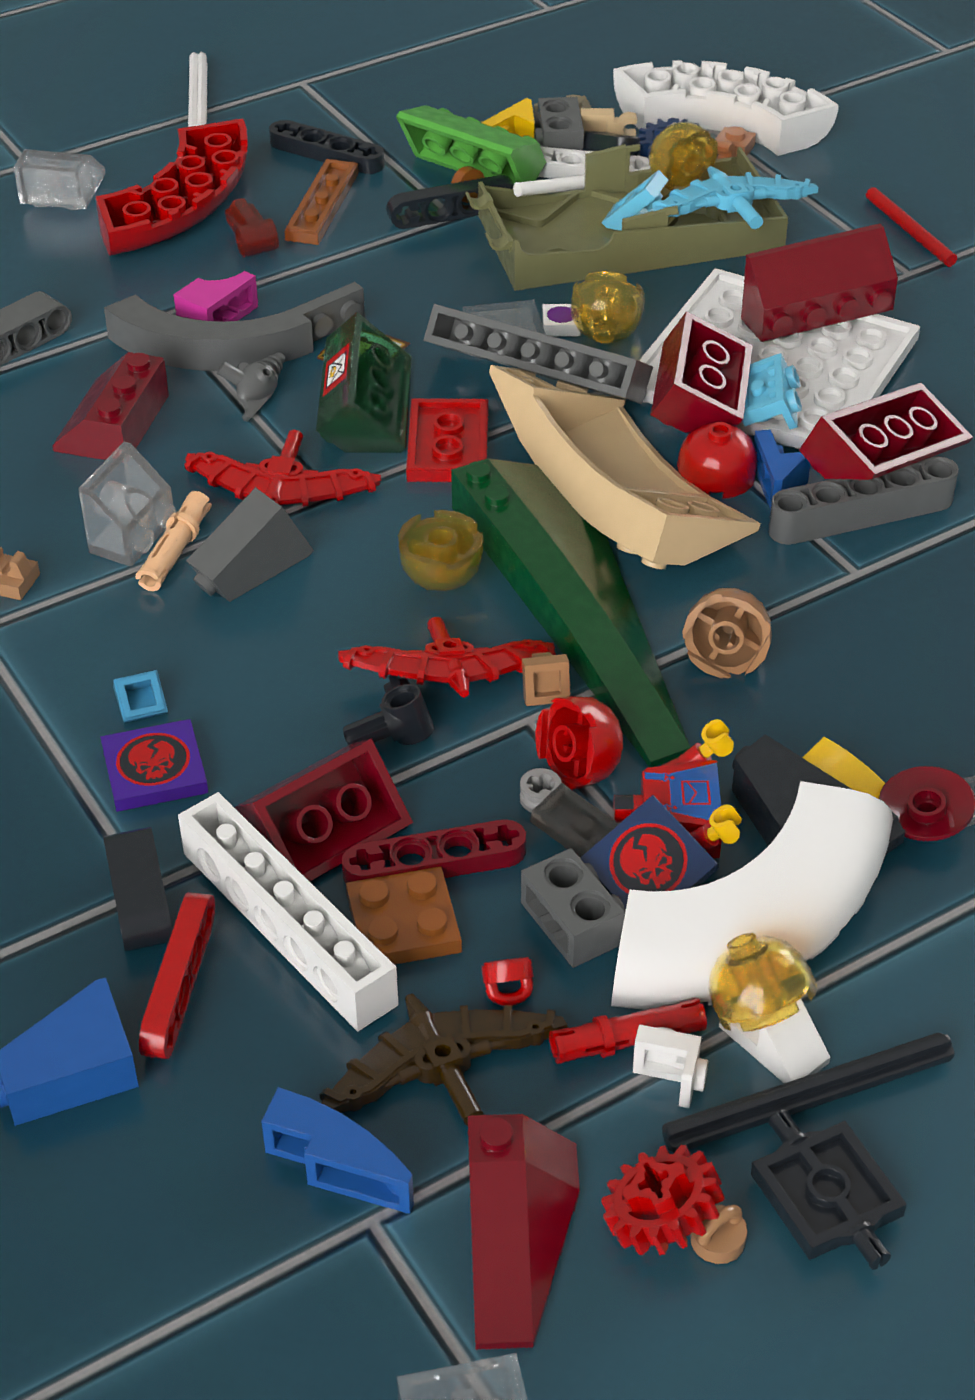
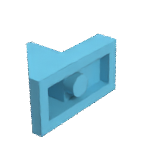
[601,170,668,231]

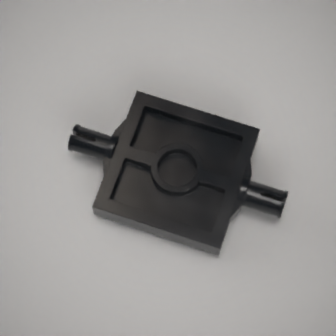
[751,1109,907,1270]

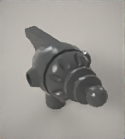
[217,352,285,422]

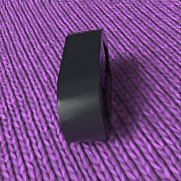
[583,131,640,155]

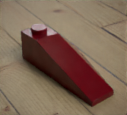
[468,1114,580,1350]

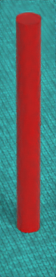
[866,187,957,267]

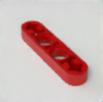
[139,892,215,1059]

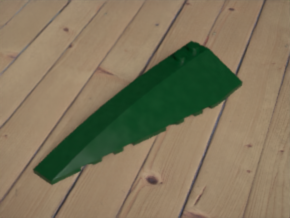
[451,458,691,768]

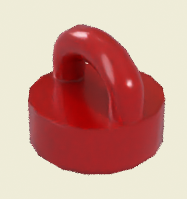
[481,957,534,1006]

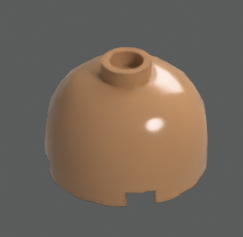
[682,588,772,678]

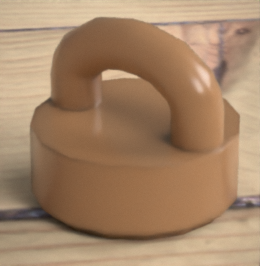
[690,1204,747,1264]

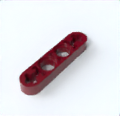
[342,820,526,884]

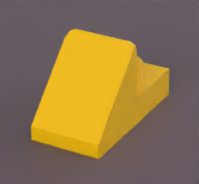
[482,98,534,138]

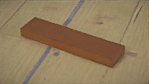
[284,159,358,245]

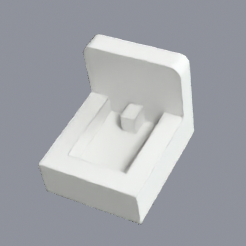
[633,1024,709,1108]

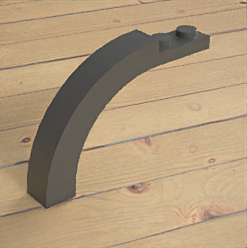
[104,282,365,371]

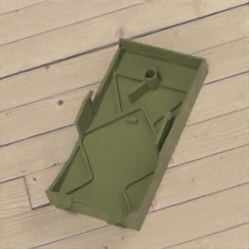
[465,144,788,291]

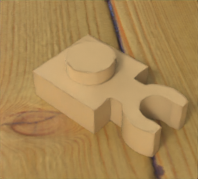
[580,108,637,141]

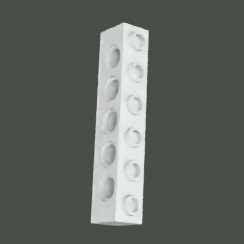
[178,792,398,1032]

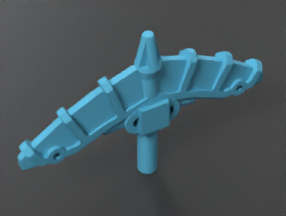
[652,166,819,229]

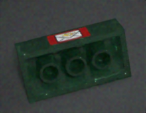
[316,312,412,453]

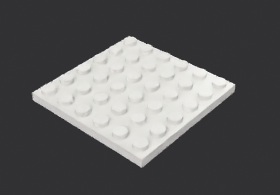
[639,268,920,449]

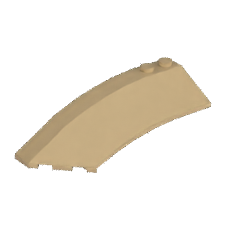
[489,365,761,569]

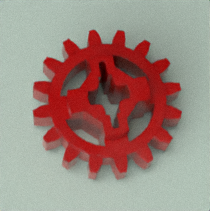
[601,1145,725,1255]

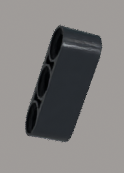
[103,827,173,952]

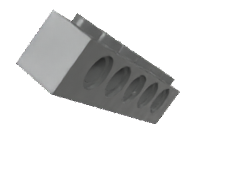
[423,304,653,404]

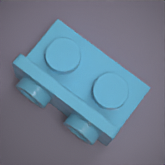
[742,353,802,430]

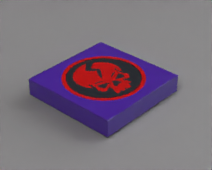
[100,719,209,812]

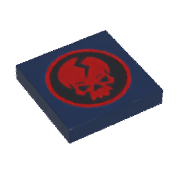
[580,795,719,910]

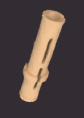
[136,491,212,591]

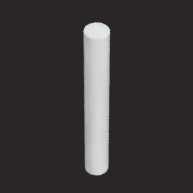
[513,175,584,197]

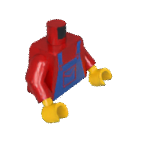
[613,719,742,858]

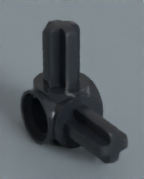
[343,675,434,745]

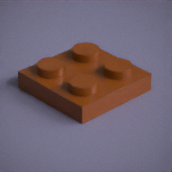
[346,867,462,965]

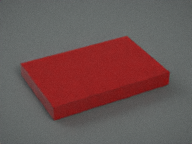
[406,398,488,482]

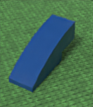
[261,1087,414,1214]

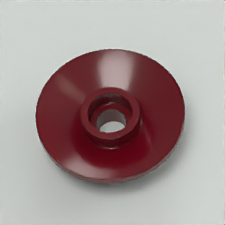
[879,766,975,841]

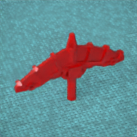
[185,430,382,507]
[338,617,556,698]

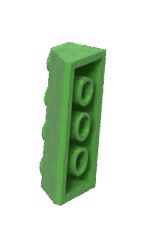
[396,105,546,184]

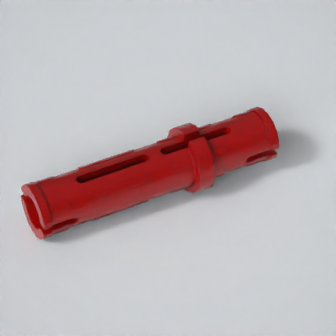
[549,998,707,1064]

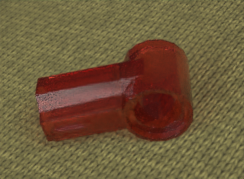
[225,198,279,257]

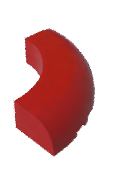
[95,118,248,256]

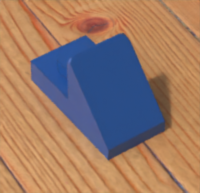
[754,429,811,511]

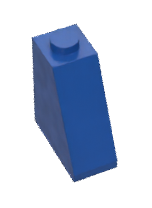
[0,977,139,1126]

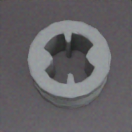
[520,768,562,814]

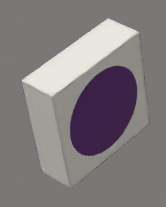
[542,304,580,336]

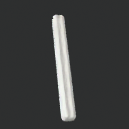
[188,52,207,127]

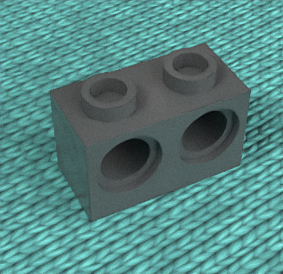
[533,97,584,150]
[521,848,626,968]

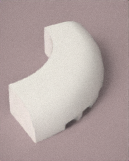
[613,61,839,156]
[611,781,893,1010]

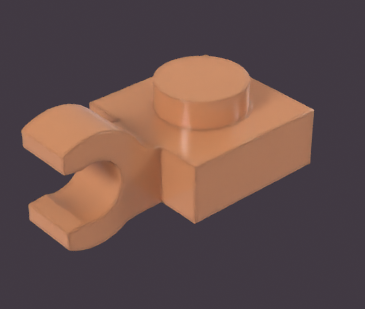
[713,126,756,159]

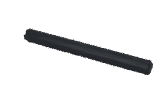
[662,1033,955,1153]

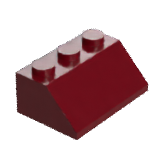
[650,311,753,433]
[52,352,169,464]
[234,738,413,882]

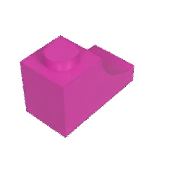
[173,271,258,322]

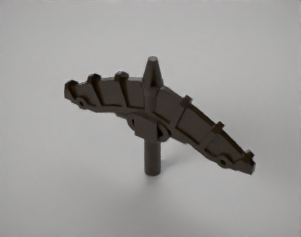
[319,993,568,1126]

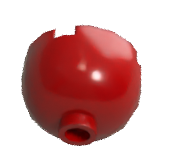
[677,422,758,498]
[535,696,623,790]

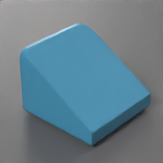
[113,670,168,723]

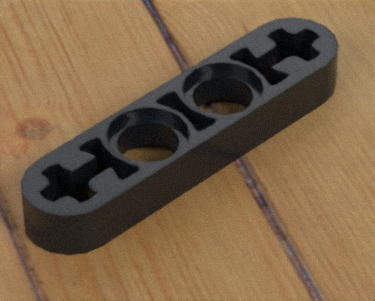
[269,120,385,174]
[386,175,514,229]

